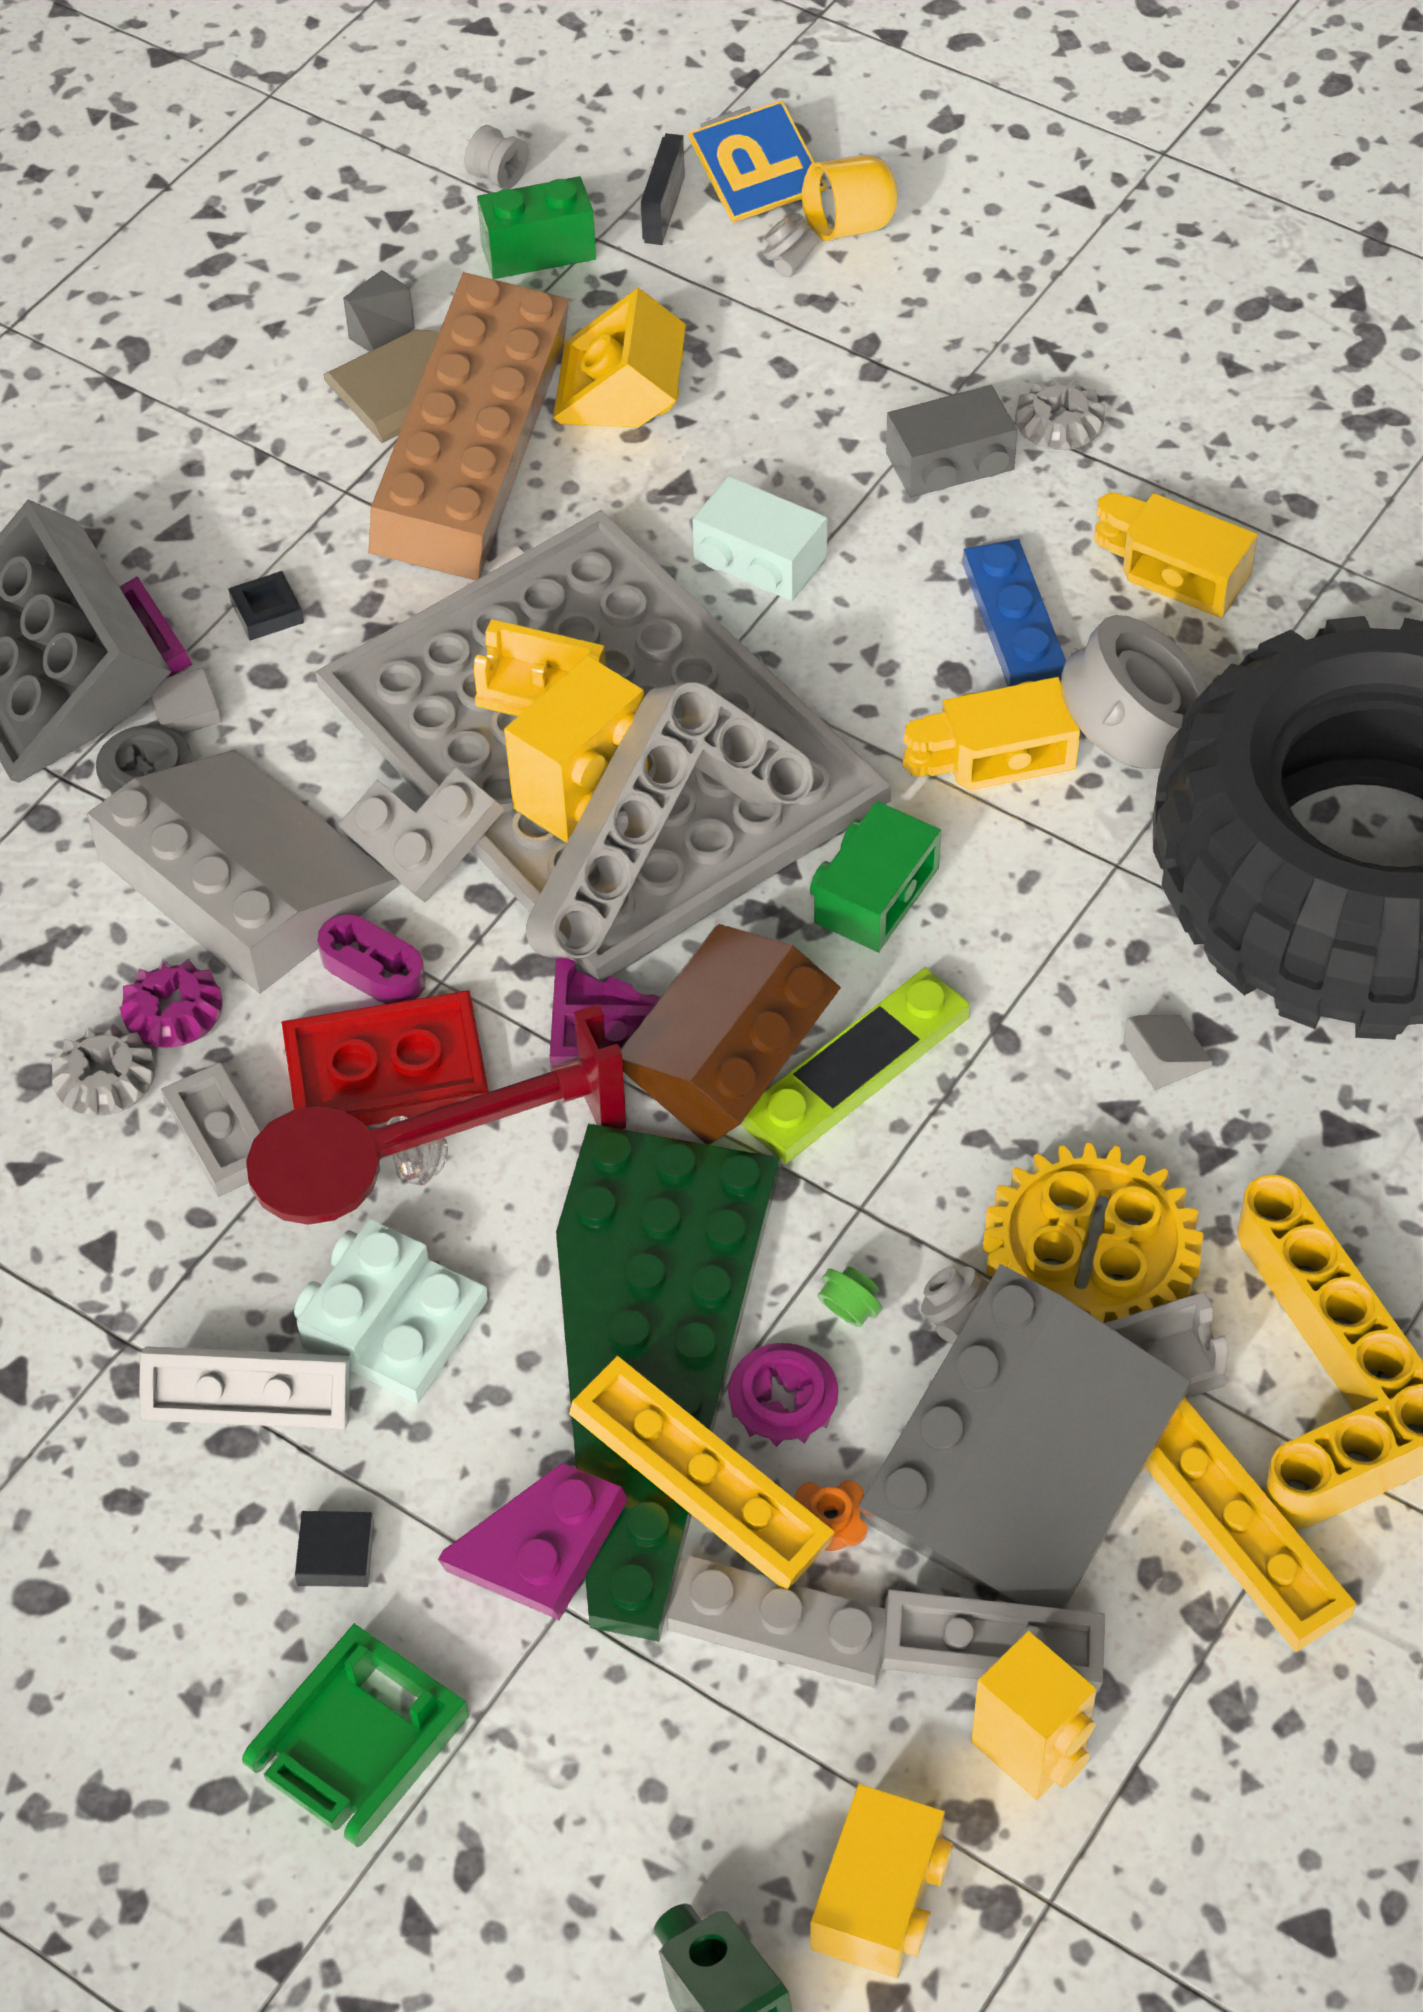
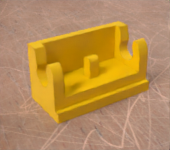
[474,619,606,716]

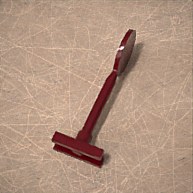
[246,1004,626,1225]

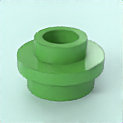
[817,1266,883,1327]

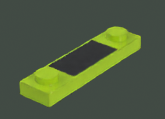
[741,967,970,1165]

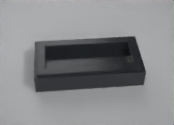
[641,133,685,245]

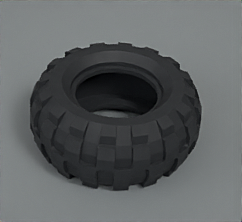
[1153,616,1423,1040]

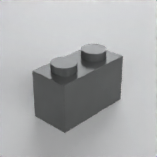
[886,385,1017,498]

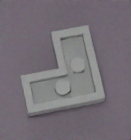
[338,767,505,902]

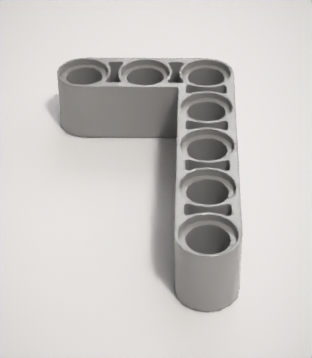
[526,682,813,959]

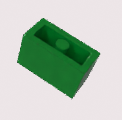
[477,176,596,279]
[810,801,941,953]

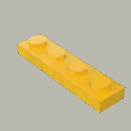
[569,1356,835,1590]
[1145,1397,1356,1652]

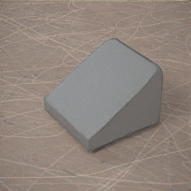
[1123,1015,1212,1090]

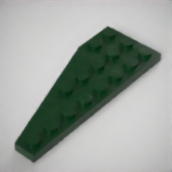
[556,1123,780,1642]

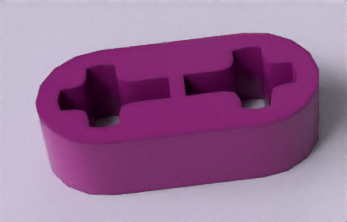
[317,914,426,1004]

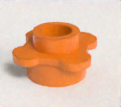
[795,1480,867,1551]

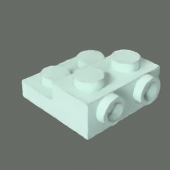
[294,1218,488,1404]

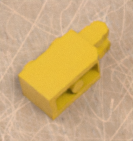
[1094,491,1258,619]
[902,677,1080,790]

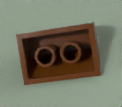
[620,924,841,1145]

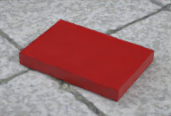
[281,990,489,1126]

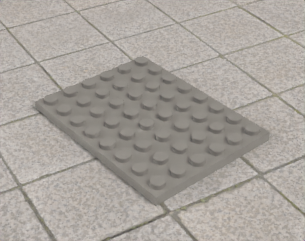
[316,510,891,982]

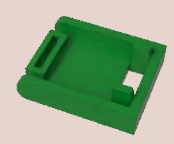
[242,1623,469,1847]

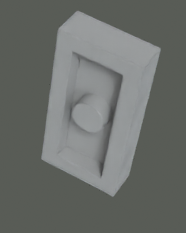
[161,1062,261,1197]

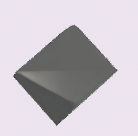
[343,270,415,352]

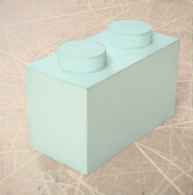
[693,476,827,601]

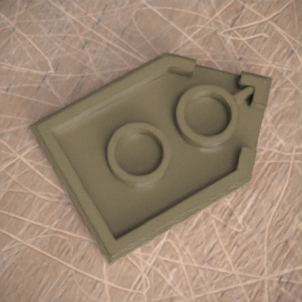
[323,329,439,443]

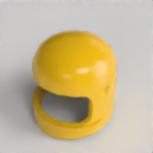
[802,154,898,242]

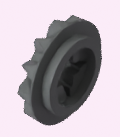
[96,725,192,794]

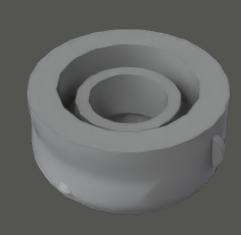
[1061,615,1209,769]

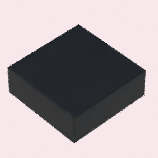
[228,571,304,641]
[295,1511,374,1587]

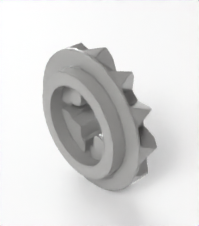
[1015,378,1105,450]
[51,1024,155,1116]

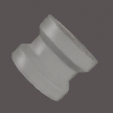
[464,125,529,189]

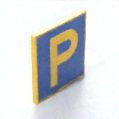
[688,100,827,223]

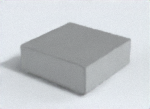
[150,667,221,734]

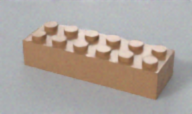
[368,272,569,581]

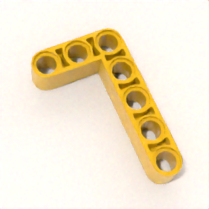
[1237,1174,1423,1530]

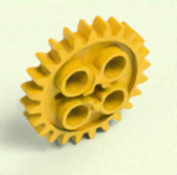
[983,1143,1203,1323]

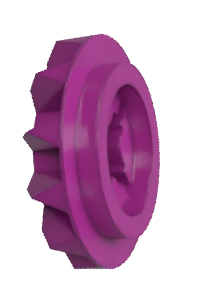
[119,958,222,1048]
[728,1343,838,1447]

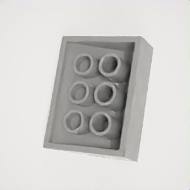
[87,750,398,994]

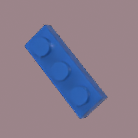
[963,539,1066,687]

